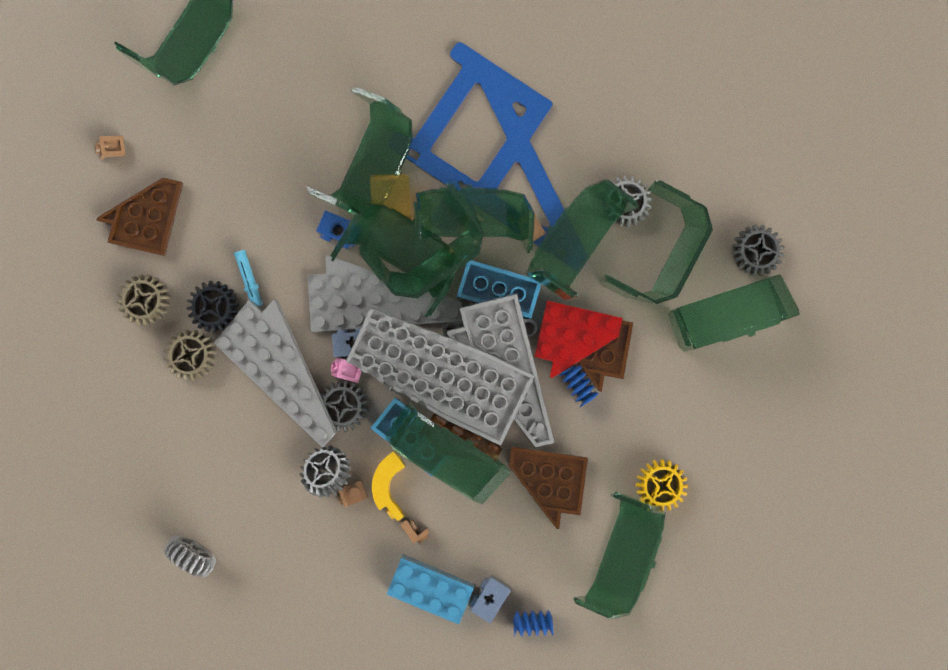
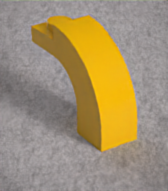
[372,450,406,521]

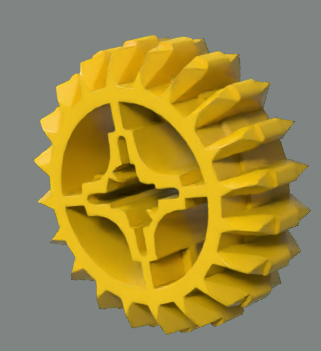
[635,459,688,512]

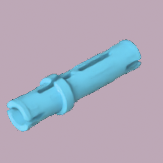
[234,250,263,306]

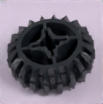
[186,281,239,332]

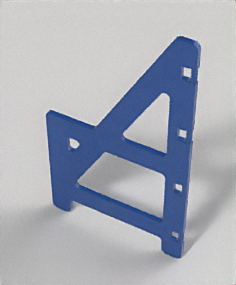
[389,42,588,271]

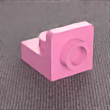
[331,357,361,383]

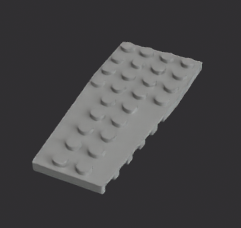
[346,309,535,445]

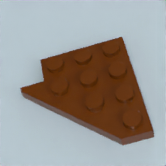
[96,178,183,256]
[578,320,634,392]
[421,413,502,461]
[509,447,588,529]

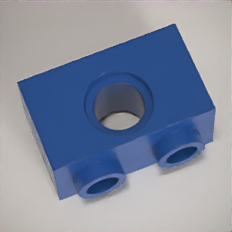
[316,210,362,249]

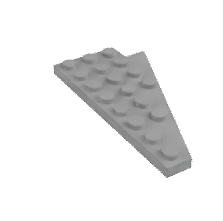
[307,256,463,332]
[447,294,554,447]
[214,299,337,447]

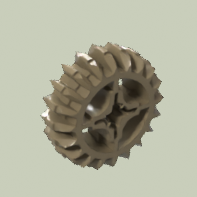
[117,274,170,326]
[164,330,217,381]

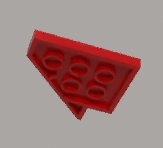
[534,301,623,378]

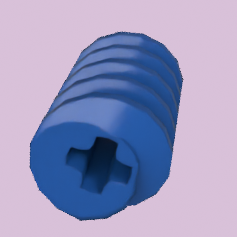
[559,365,598,407]
[513,610,553,637]

